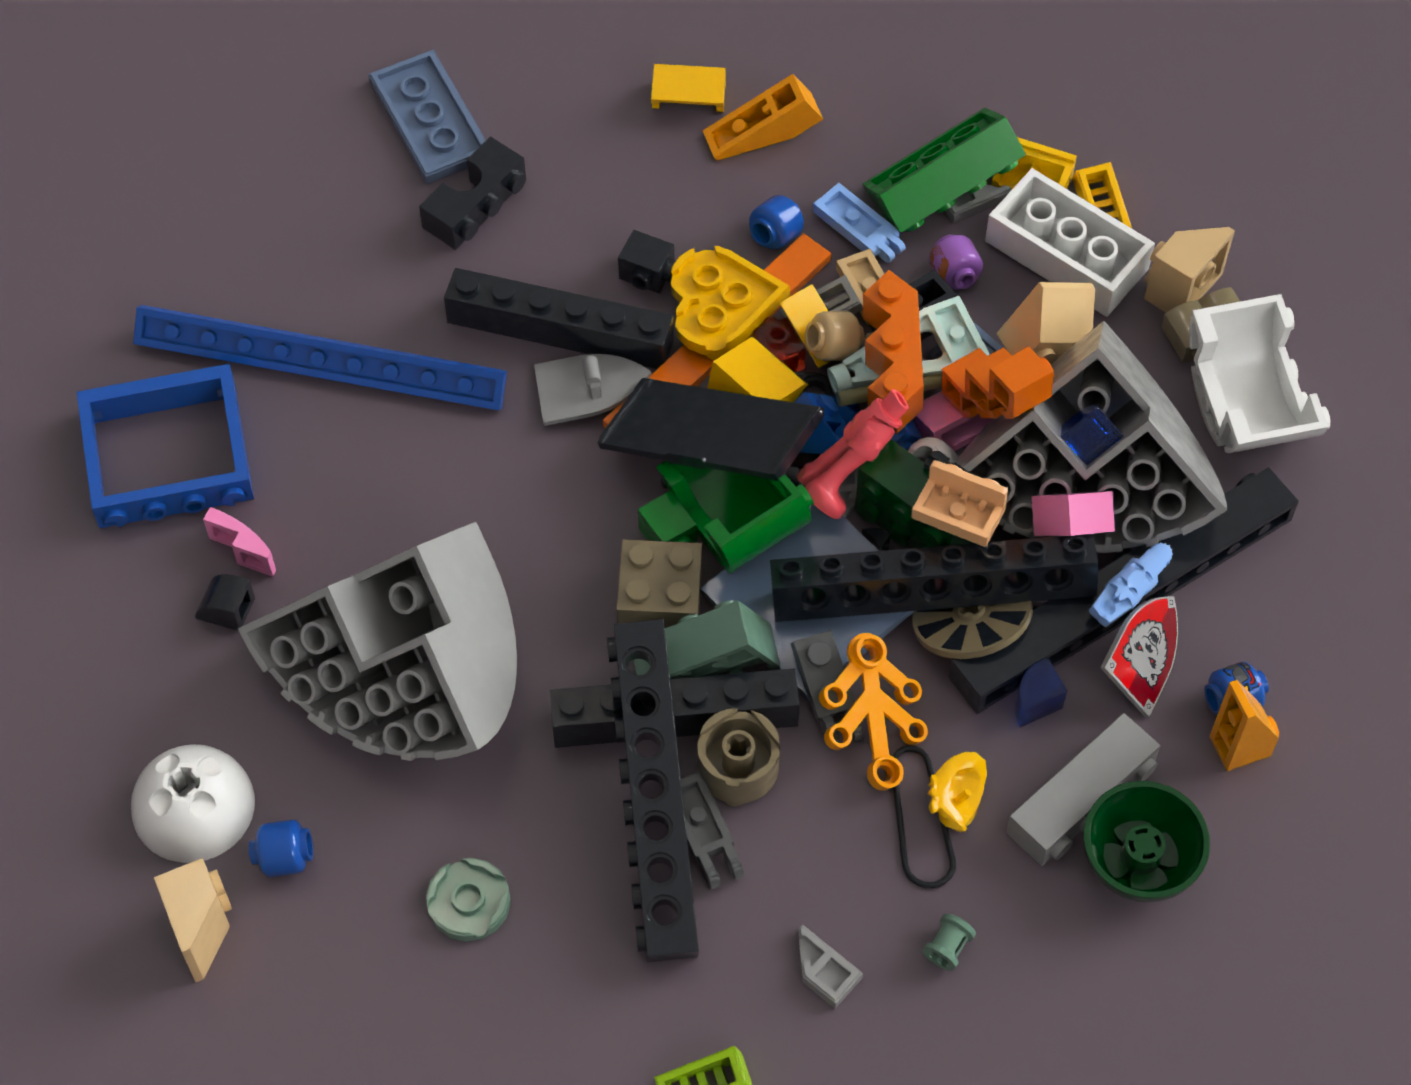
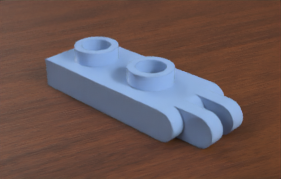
[813,183,906,263]

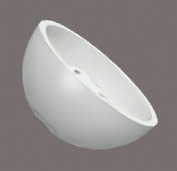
[131,744,255,863]

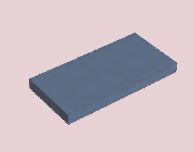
[368,49,486,184]

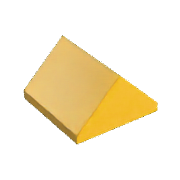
[707,337,808,403]

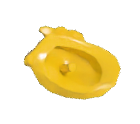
[927,752,987,832]

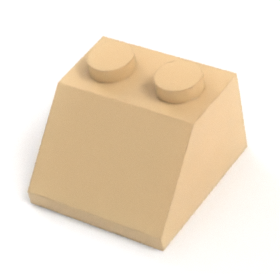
[1144,227,1235,312]
[997,282,1095,364]
[154,858,232,982]

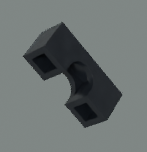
[419,136,526,250]

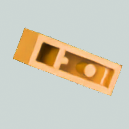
[703,74,823,161]
[1209,680,1279,771]

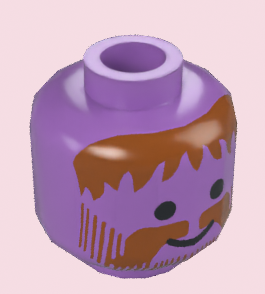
[929,234,983,290]

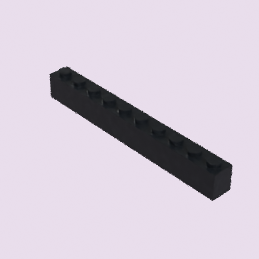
[949,467,1299,714]

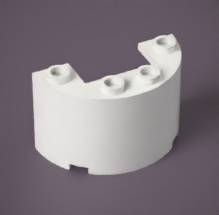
[1189,294,1330,453]

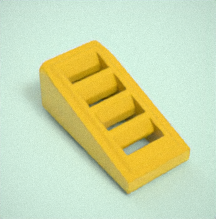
[1072,162,1132,229]

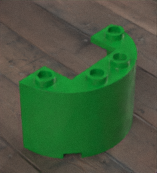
[656,460,814,573]

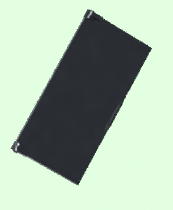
[598,378,824,481]

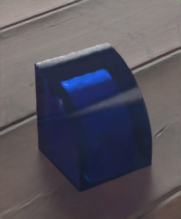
[1060,404,1124,466]
[1015,658,1068,728]

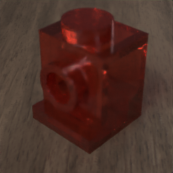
[753,316,806,372]

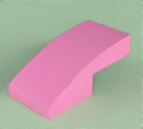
[203,507,276,577]

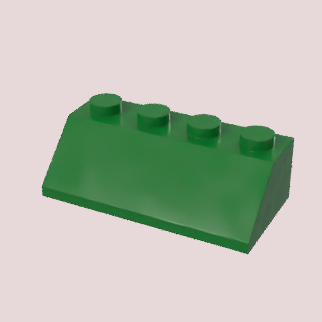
[862,107,1026,233]

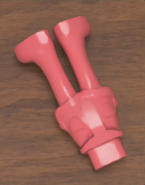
[797,389,909,519]

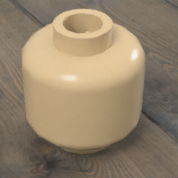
[805,311,865,361]

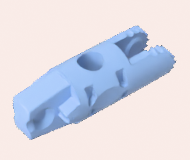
[1089,542,1173,627]

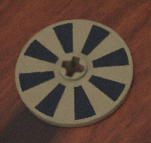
[912,601,1033,659]

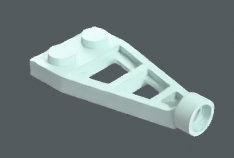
[827,296,990,395]

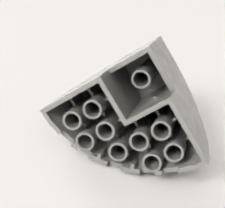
[956,321,1227,553]
[238,522,517,761]

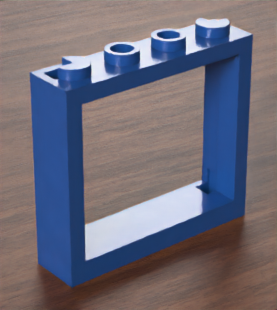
[76,364,254,528]

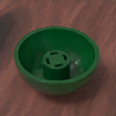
[1083,781,1210,902]

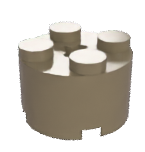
[697,708,780,807]

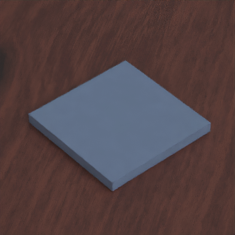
[701,504,914,702]

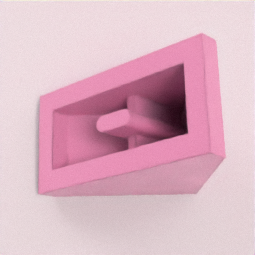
[1031,491,1115,536]

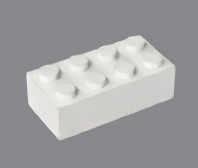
[985,168,1155,317]

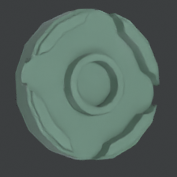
[426,858,511,942]

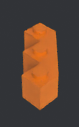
[863,270,924,434]
[942,346,1054,419]

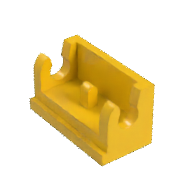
[651,64,726,112]
[991,137,1077,190]

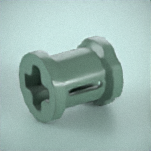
[922,913,976,971]

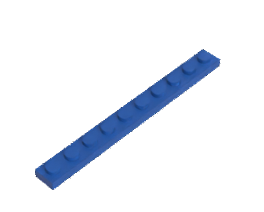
[133,305,507,411]

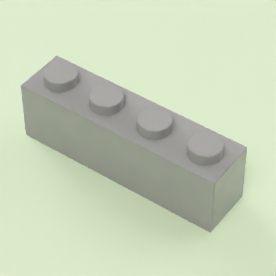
[1006,713,1161,866]

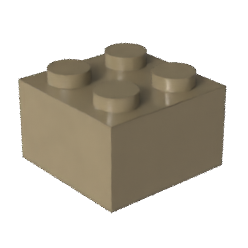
[617,539,702,628]

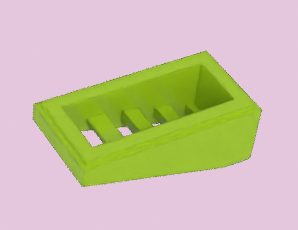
[654,1045,753,1085]

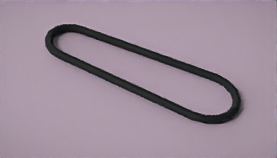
[893,745,956,888]

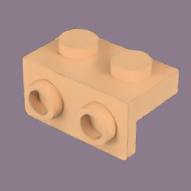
[912,460,1008,547]

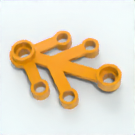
[819,633,928,791]

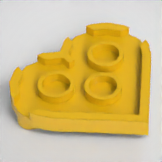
[671,246,790,360]

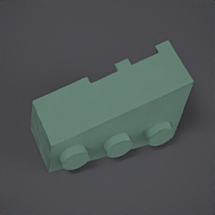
[634,600,781,679]

